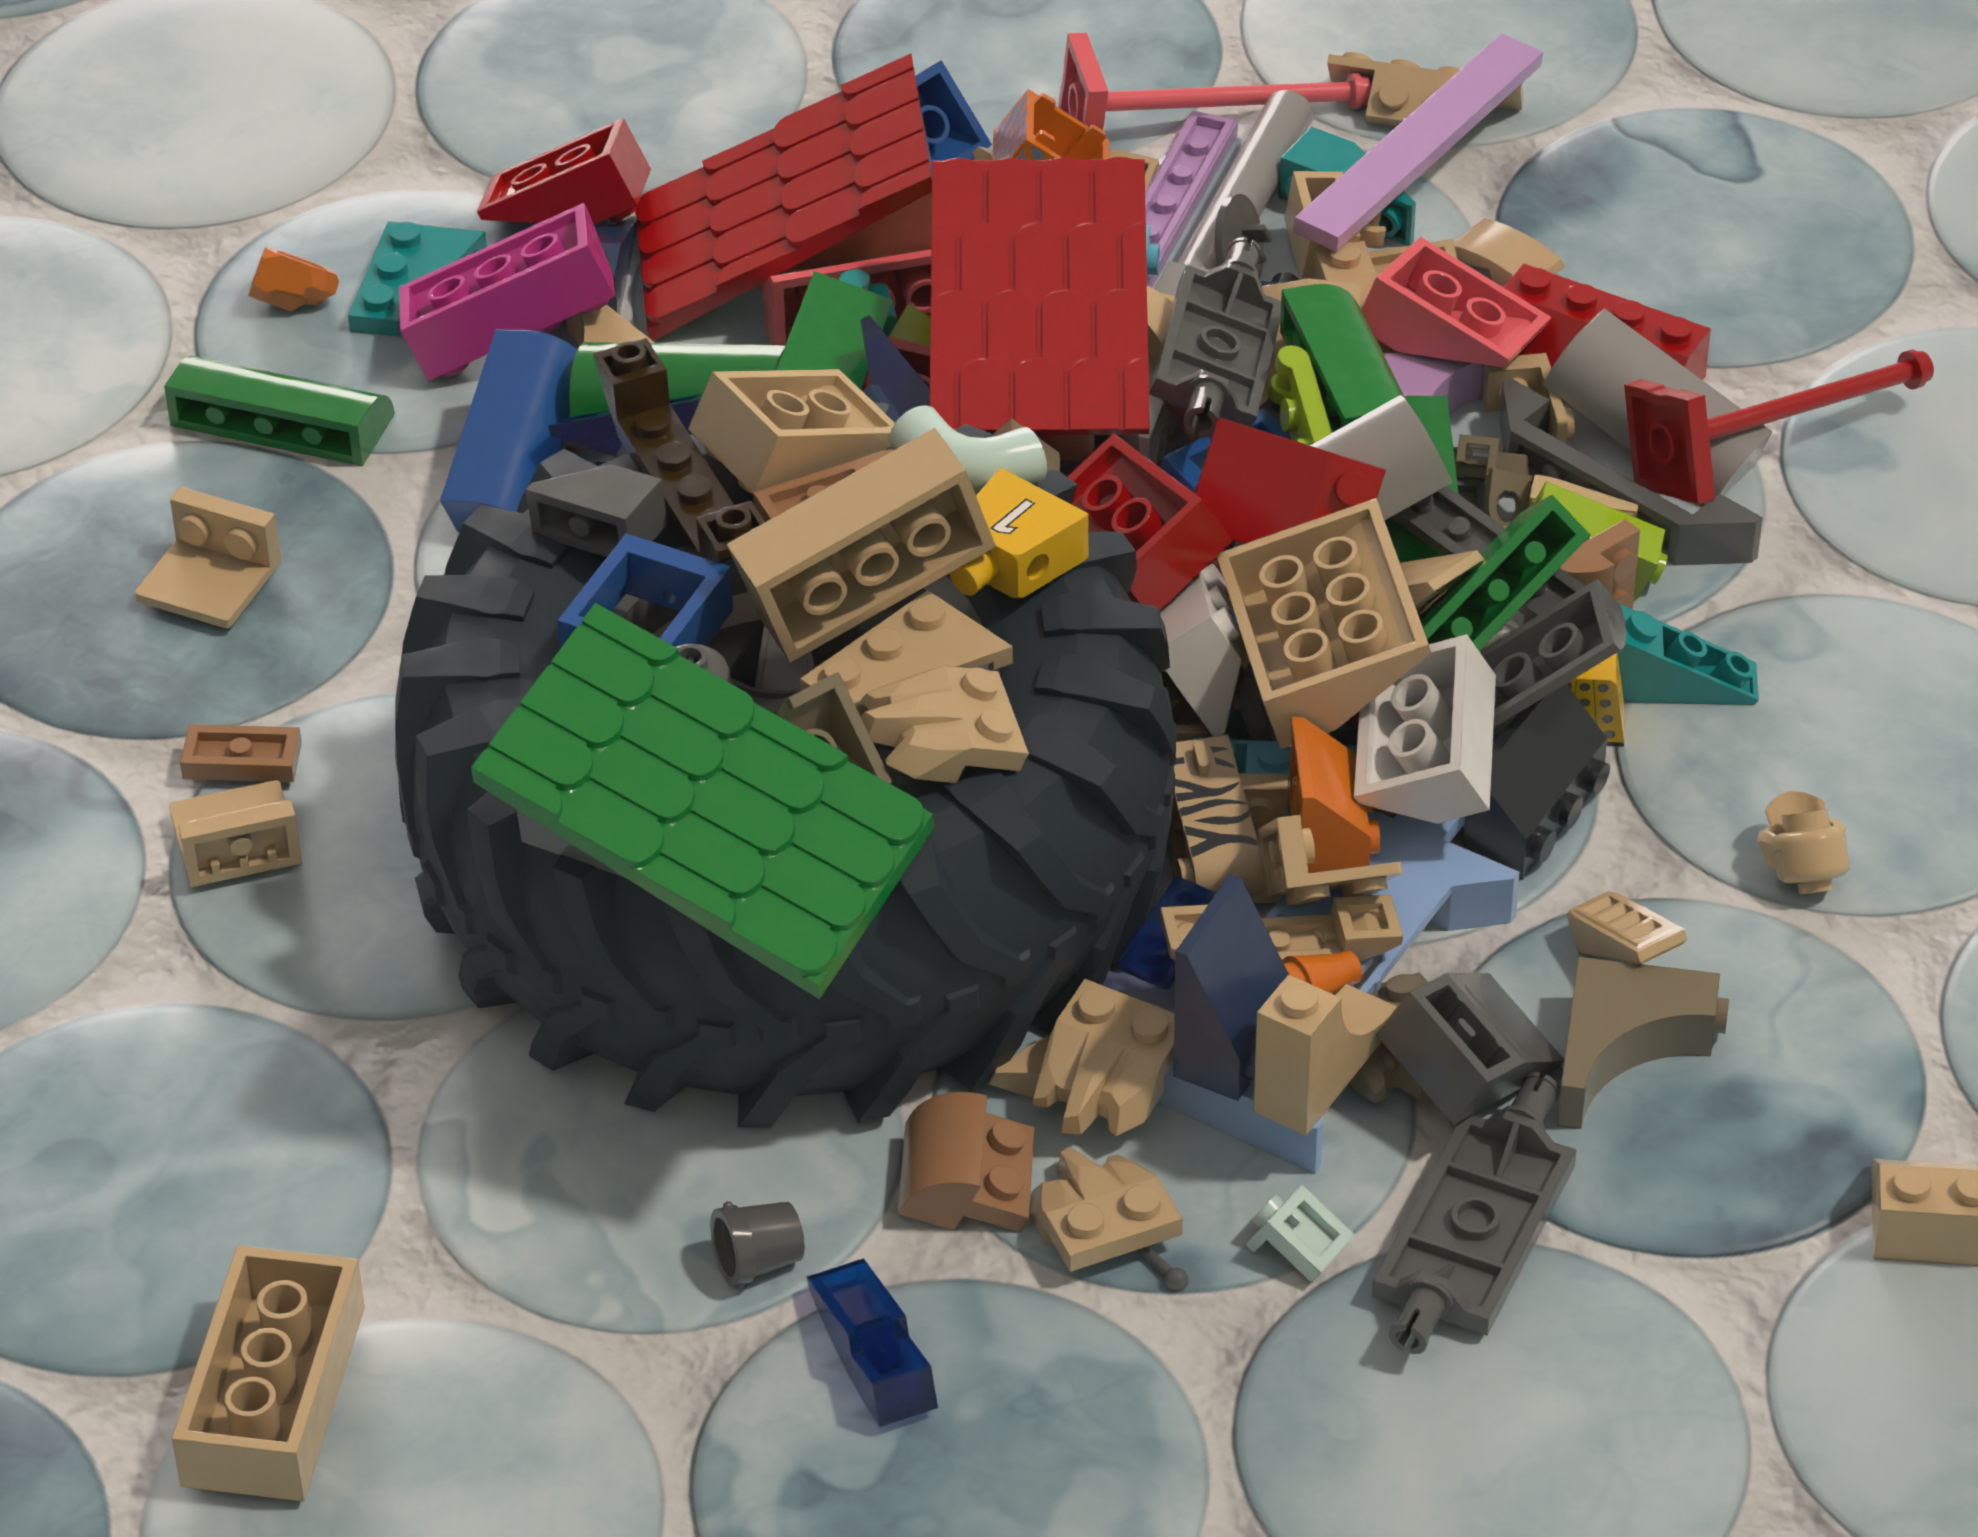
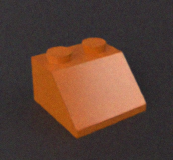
[1288,717,1380,873]

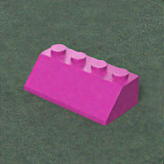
[399,203,615,381]

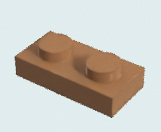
[180,724,302,782]

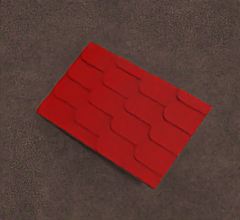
[635,53,932,341]
[930,157,1150,461]

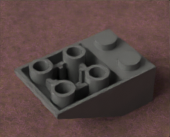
[1376,973,1565,1125]

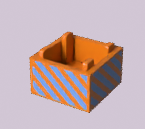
[992,89,1110,160]

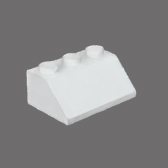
[1159,564,1242,737]
[1354,634,1496,824]

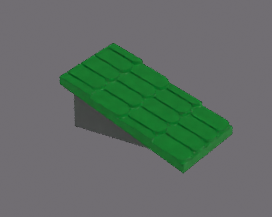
[471,603,934,1000]

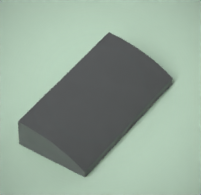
[1480,579,1626,728]

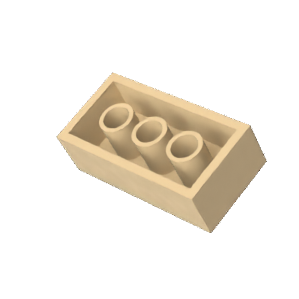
[727,428,996,663]
[172,1245,365,1502]

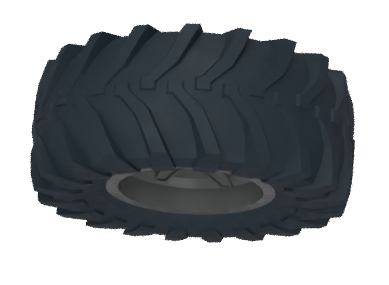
[395,402,1176,1128]

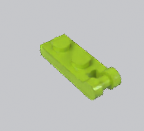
[1268,345,1332,445]

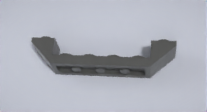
[1499,377,1763,566]

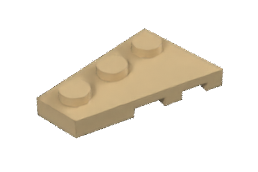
[800,590,1013,717]

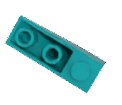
[1280,126,1416,246]
[1617,603,1759,705]

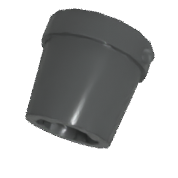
[710,1201,805,1289]

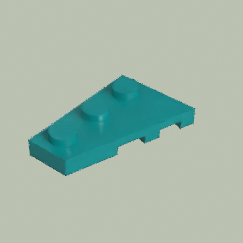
[348,221,487,337]

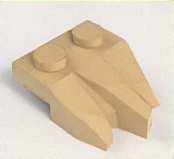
[861,665,1029,783]
[1032,979,1174,1136]
[1029,1147,1183,1272]

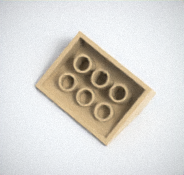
[1217,498,1431,749]

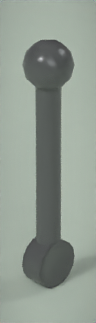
[1135,1246,1189,1291]

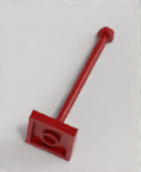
[1624,349,1934,504]

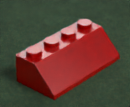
[1503,263,1711,380]

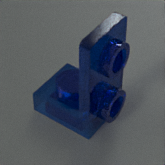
[1118,876,1216,990]

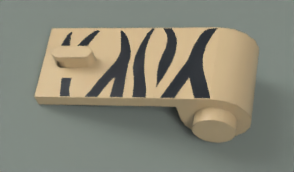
[1174,735,1265,903]

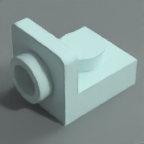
[1245,1185,1355,1282]

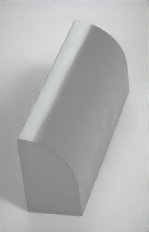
[1543,308,1772,505]
[1230,395,1453,548]

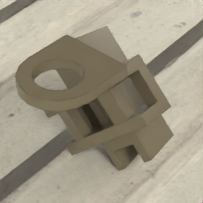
[1453,434,1532,526]

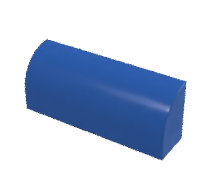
[440,329,578,532]

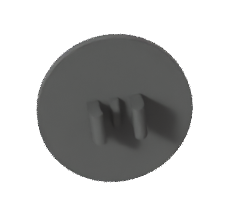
[1215,194,1272,279]

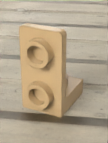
[1482,353,1575,444]

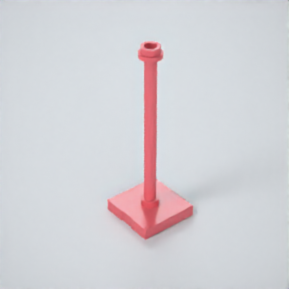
[1058,33,1371,130]

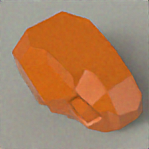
[248,246,339,312]

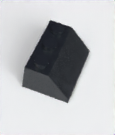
[1463,684,1610,880]

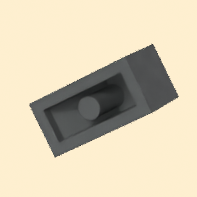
[526,464,667,557]

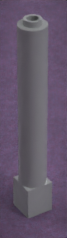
[1154,90,1313,296]

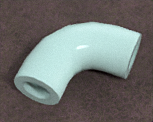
[889,405,1047,495]

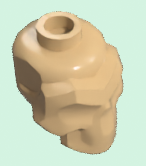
[1757,791,1850,894]

